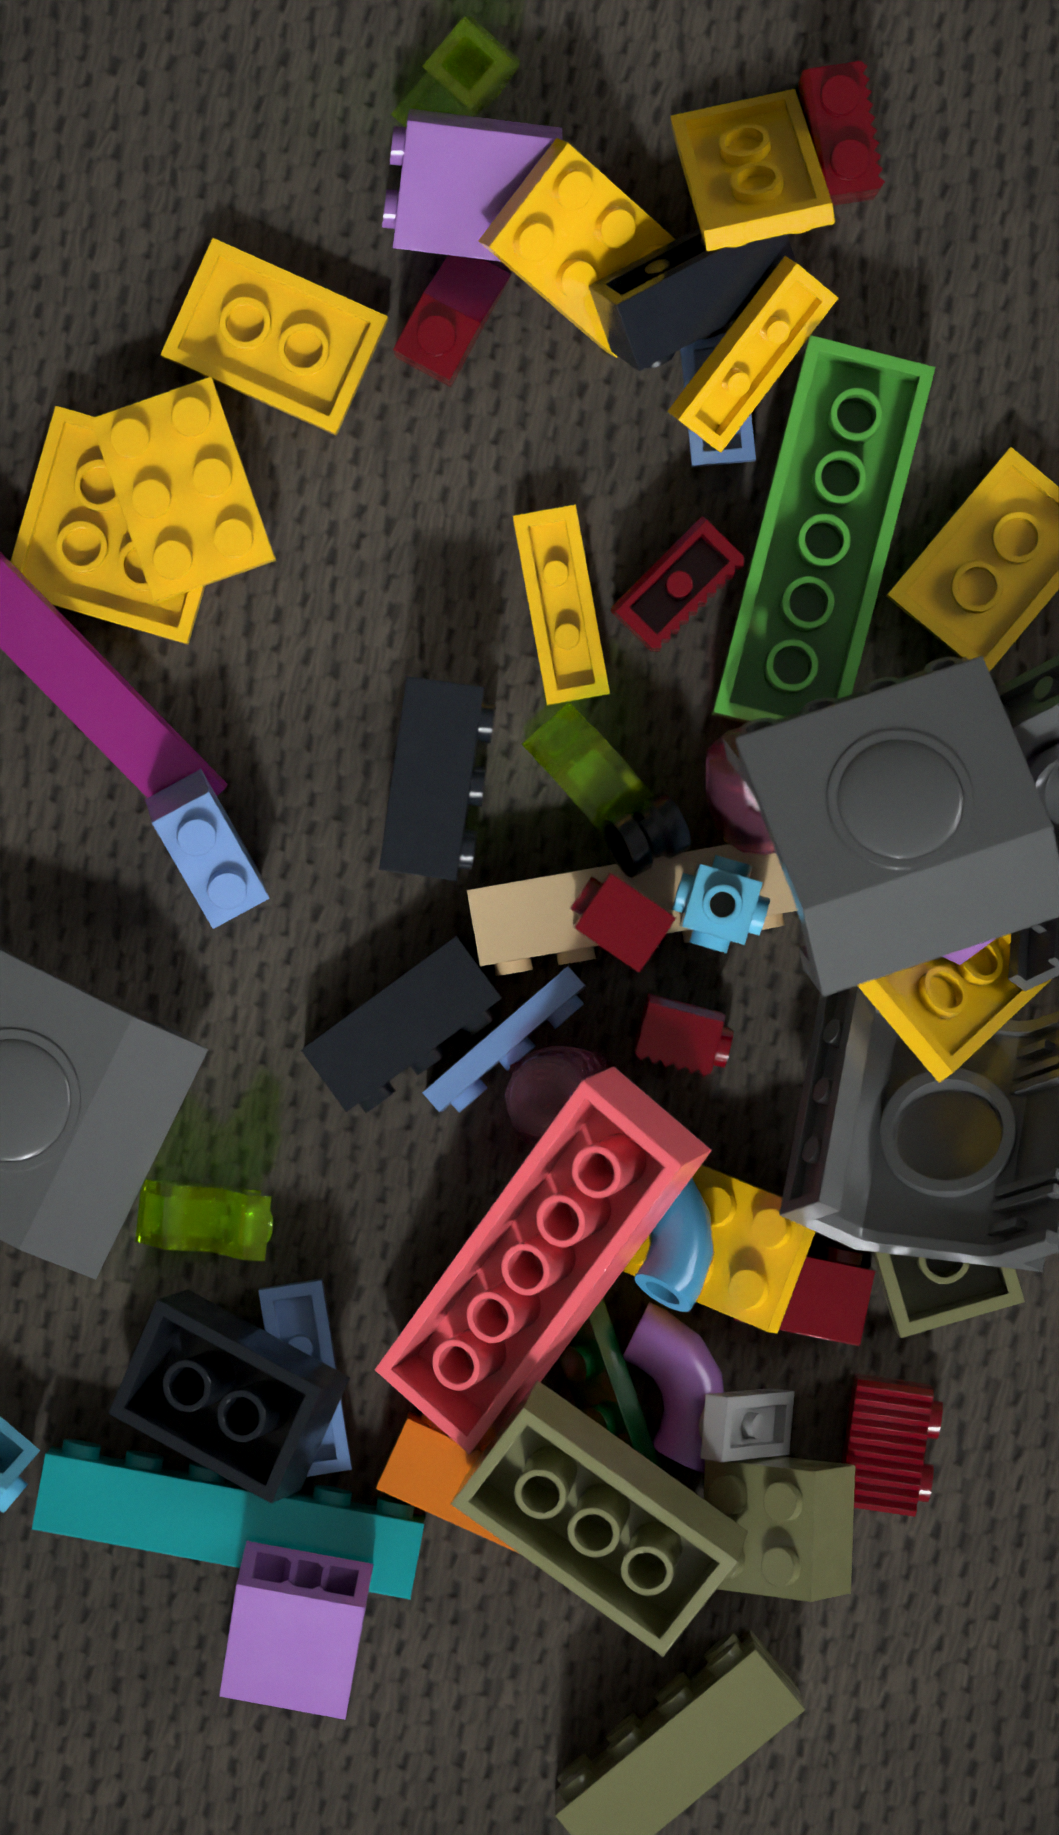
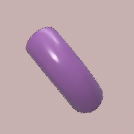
[623,1302,724,1473]

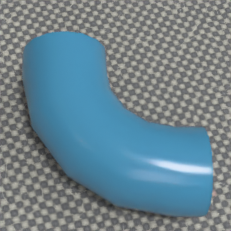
[634,1178,714,1312]

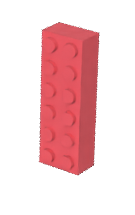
[375,1067,712,1454]

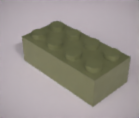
[451,1380,748,1656]
[555,1630,805,1835]

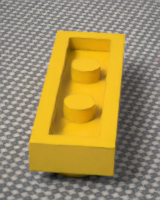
[667,256,838,453]
[513,504,610,706]

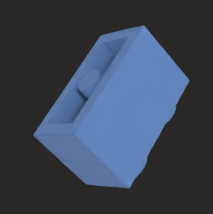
[145,769,270,929]

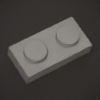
[699,1388,795,1462]

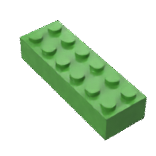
[711,335,936,723]

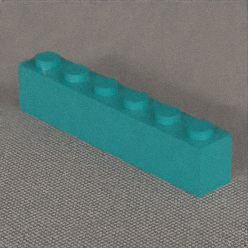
[32,1439,426,1599]

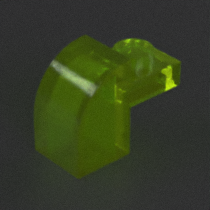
[391,16,520,127]
[522,702,654,836]
[135,1179,273,1261]

